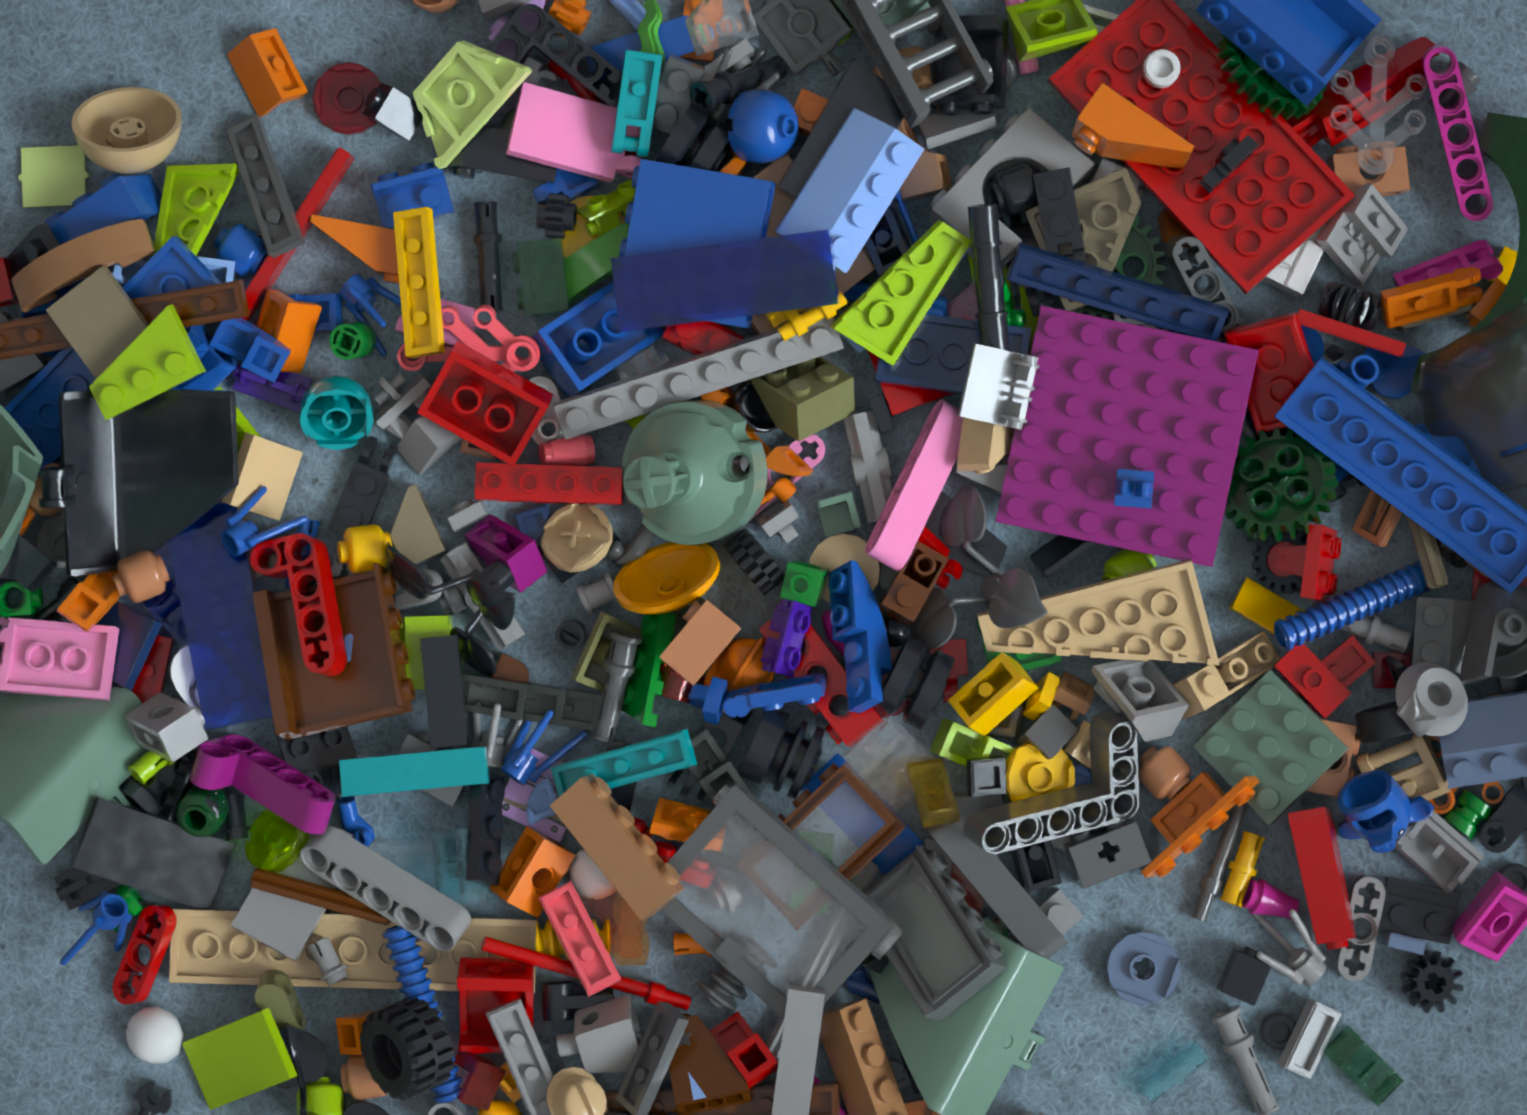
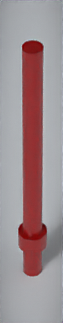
[481,936,691,1010]

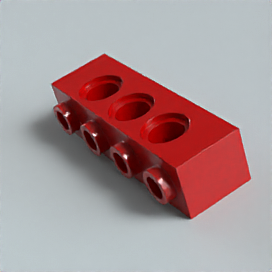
[475,462,623,506]
[758,619,885,747]

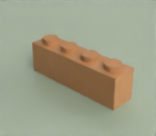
[549,774,685,921]
[820,998,908,1115]

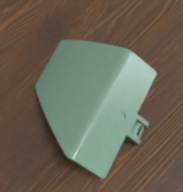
[869,881,1063,1115]

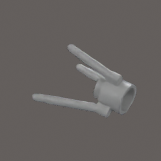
[471,703,524,767]
[1252,909,1326,986]

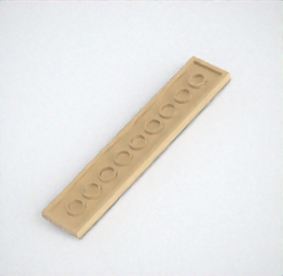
[169,908,538,994]

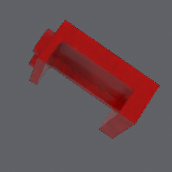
[457,957,534,1054]

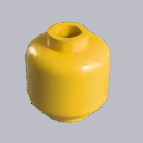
[337,524,392,574]

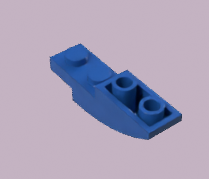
[828,560,892,714]

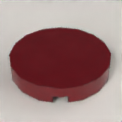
[312,62,381,136]

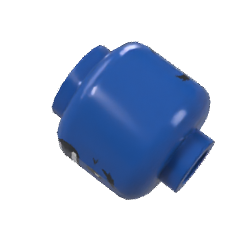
[213,223,268,277]

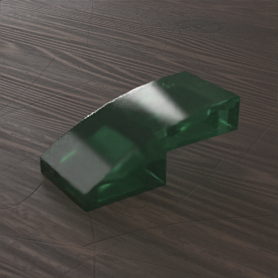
[1324,1025,1404,1107]

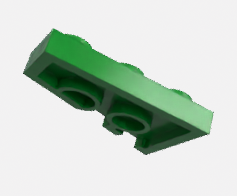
[622,612,676,728]

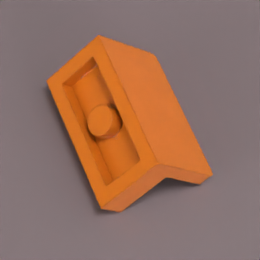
[227,28,308,117]
[256,289,322,373]

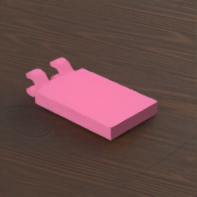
[506,82,643,183]
[0,617,119,701]

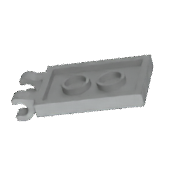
[231,828,353,962]

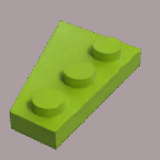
[152,163,239,257]
[89,304,206,420]

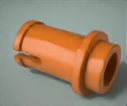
[673,928,719,957]

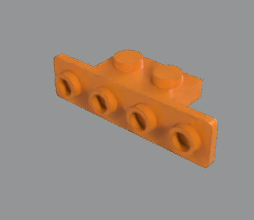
[1141,772,1260,878]

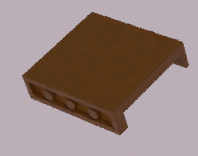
[252,563,415,740]

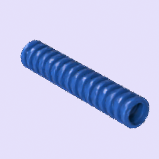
[1274,561,1432,651]
[382,925,466,1104]

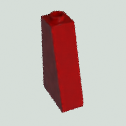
[1288,807,1356,950]

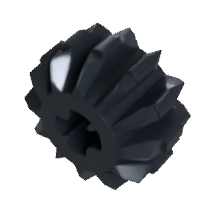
[1318,281,1382,331]
[1400,950,1463,1013]

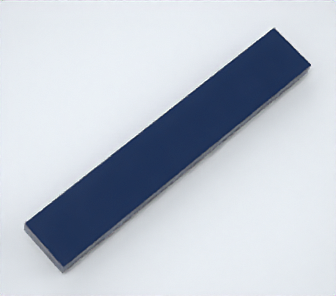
[1007,242,1228,341]

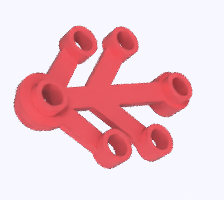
[397,305,541,372]

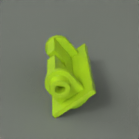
[577,179,636,237]

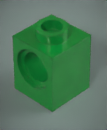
[780,560,830,607]
[0,582,43,618]

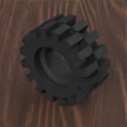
[723,527,785,596]

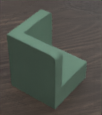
[816,492,861,538]

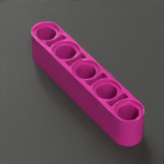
[1422,44,1493,221]

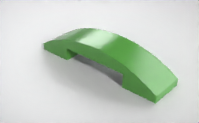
[539,222,629,312]

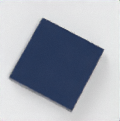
[96,601,163,690]

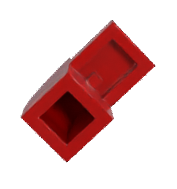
[709,1011,778,1089]

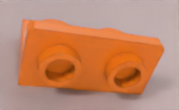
[650,797,727,851]

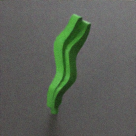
[637,0,665,66]

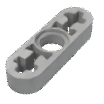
[1335,876,1386,981]

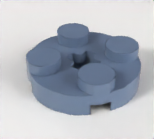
[1106,931,1180,1005]

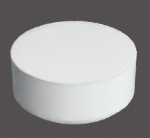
[1143,49,1180,88]

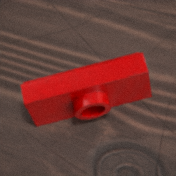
[1273,644,1352,719]

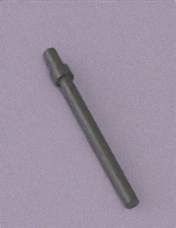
[1192,802,1249,922]

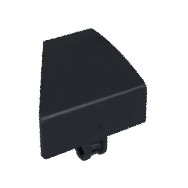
[38,389,239,577]

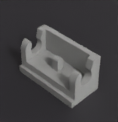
[1395,811,1484,893]

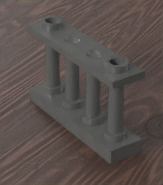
[841,0,994,128]

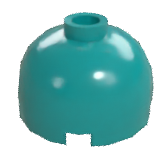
[300,375,374,450]

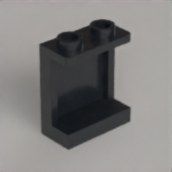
[928,14,1009,116]

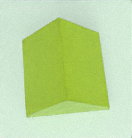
[1005,0,1097,62]

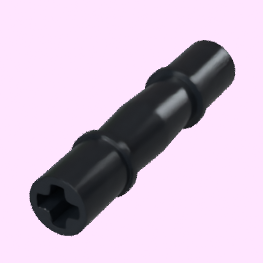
[967,203,1010,351]

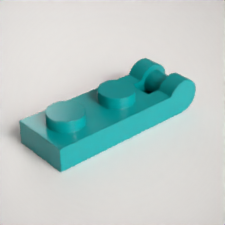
[611,50,662,158]

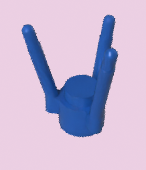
[339,274,401,356]
[221,486,308,557]
[500,710,588,786]
[60,891,132,965]

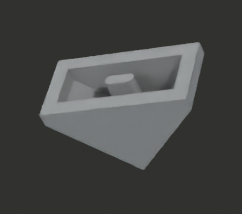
[397,416,462,475]

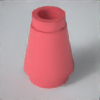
[539,434,595,466]

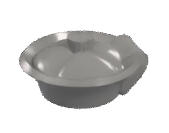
[1395,662,1468,738]

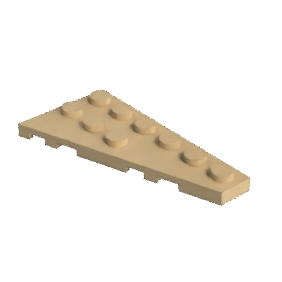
[977,559,1220,666]

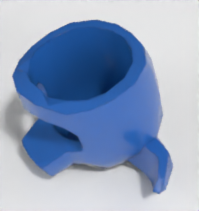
[1337,770,1434,853]

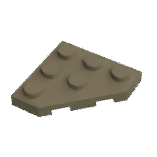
[1025,168,1141,312]

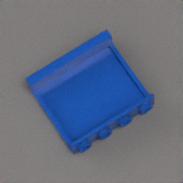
[1195,0,1382,106]
[613,159,776,328]

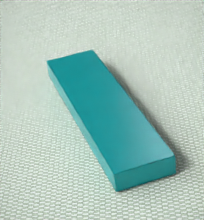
[550,729,697,797]
[339,747,489,797]

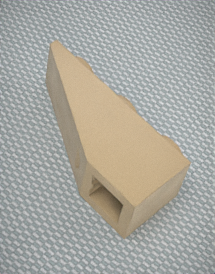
[1172,631,1280,720]

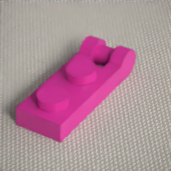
[1393,240,1503,287]

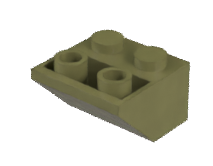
[751,356,855,441]

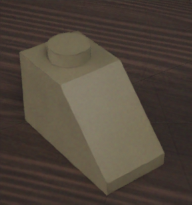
[390,484,448,565]

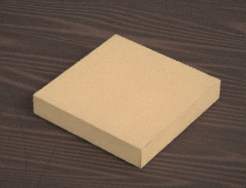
[222,432,303,521]

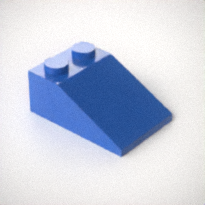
[532,281,664,398]

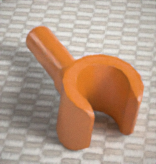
[760,477,796,506]

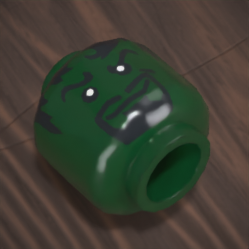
[176,786,229,837]

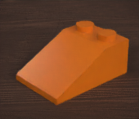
[1071,83,1195,169]

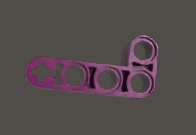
[190,734,336,834]

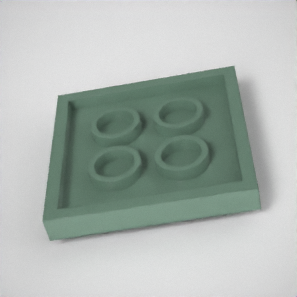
[1193,670,1350,825]

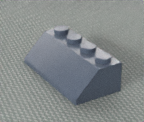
[1439,690,1527,789]

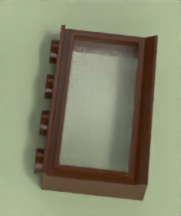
[736,762,906,930]

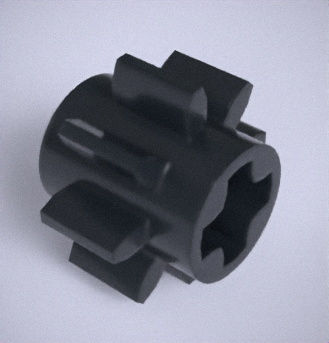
[536,193,577,239]

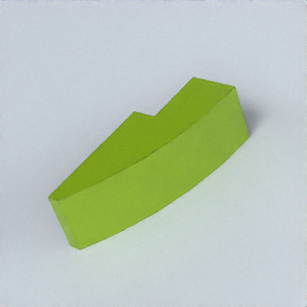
[929,717,1015,767]

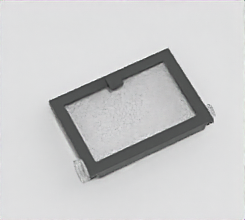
[660,783,903,1019]

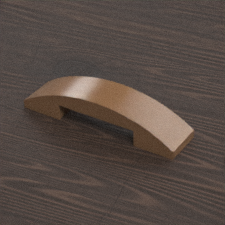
[11,219,156,313]

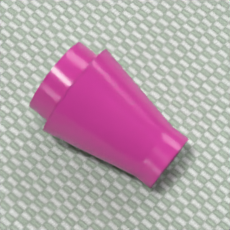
[1242,879,1299,920]

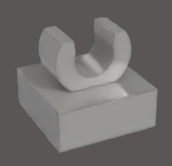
[755,500,799,543]

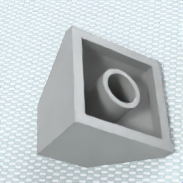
[1091,660,1189,742]

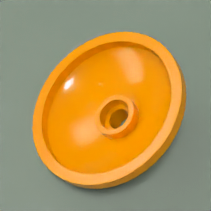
[613,542,720,615]

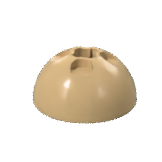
[72,87,182,174]

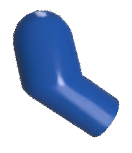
[337,796,375,847]

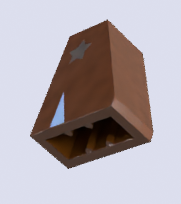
[669,1013,752,1115]

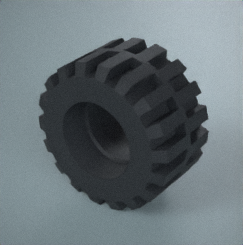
[360,997,454,1100]

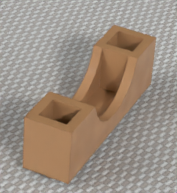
[873,46,953,201]

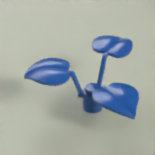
[1301,325,1426,481]

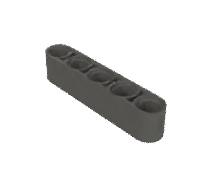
[925,805,1068,959]

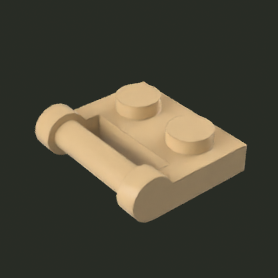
[1357,733,1452,801]

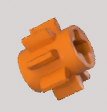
[548,0,592,39]

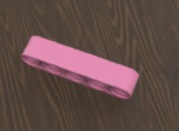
[865,399,963,571]

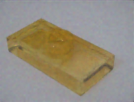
[906,758,960,827]

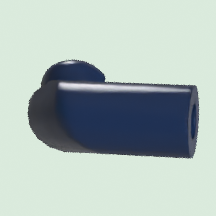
[845,964,880,1004]

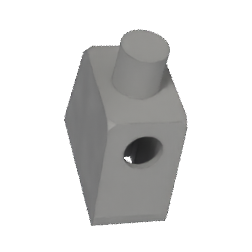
[556,994,643,1073]

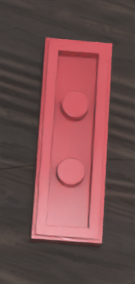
[538,881,621,997]

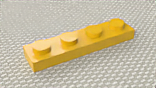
[393,207,445,358]

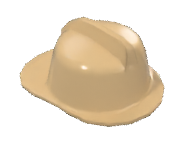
[546,1067,608,1115]

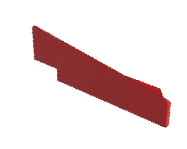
[1280,37,1439,147]

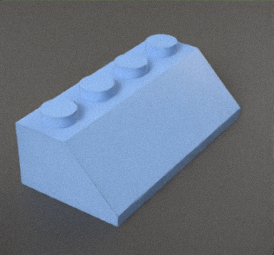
[775,108,924,273]

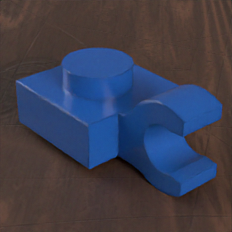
[532,168,599,204]

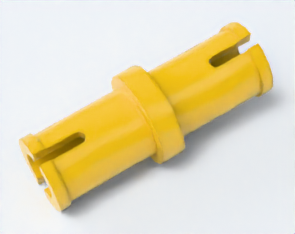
[1220,831,1265,908]

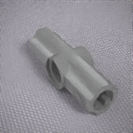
[844,410,892,524]
[440,542,526,651]

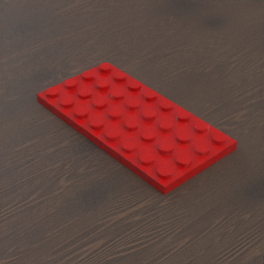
[1048,0,1355,295]

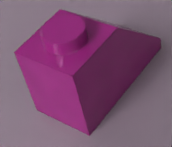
[464,514,548,593]

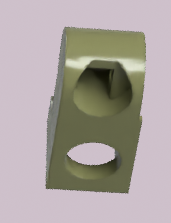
[254,969,307,1031]

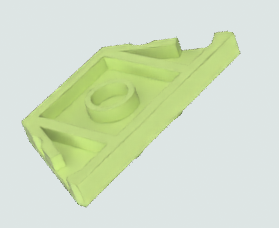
[413,41,532,169]

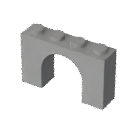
[930,108,1094,269]

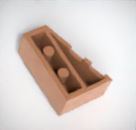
[659,599,741,686]

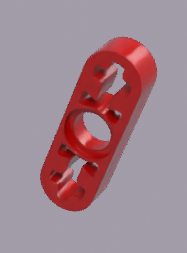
[112,905,177,1004]

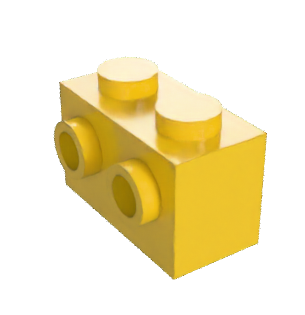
[948,652,1039,736]

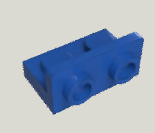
[370,163,454,229]

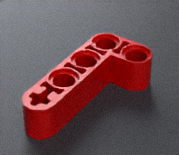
[250,533,347,677]

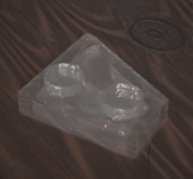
[685,0,759,56]

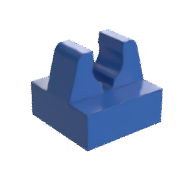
[1114,469,1154,509]
[688,677,729,725]

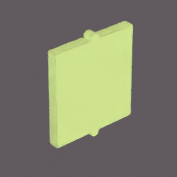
[18,145,90,208]

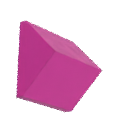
[1452,871,1527,962]

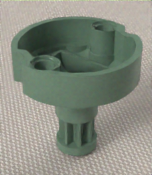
[622,400,768,545]

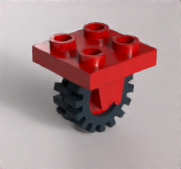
[1251,524,1342,602]

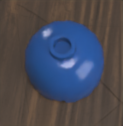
[728,90,799,163]

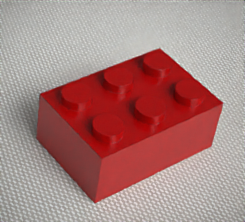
[417,340,553,467]

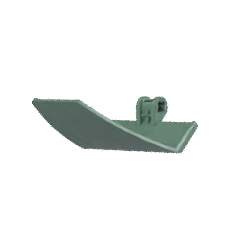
[0,687,149,865]

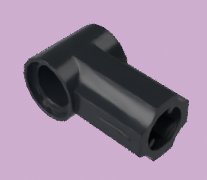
[542,981,614,1021]

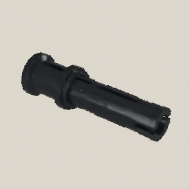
[689,55,788,114]

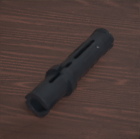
[473,201,503,312]

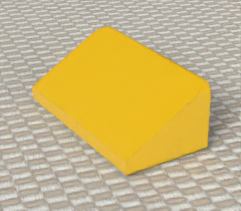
[1228,577,1304,636]

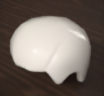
[568,848,617,900]
[126,1006,185,1065]

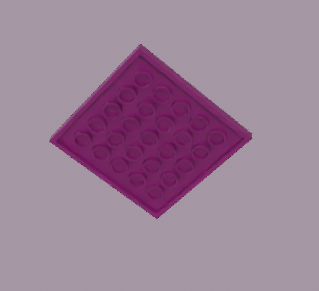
[995,306,1259,567]

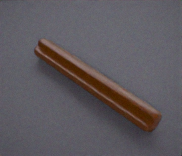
[250,868,391,925]

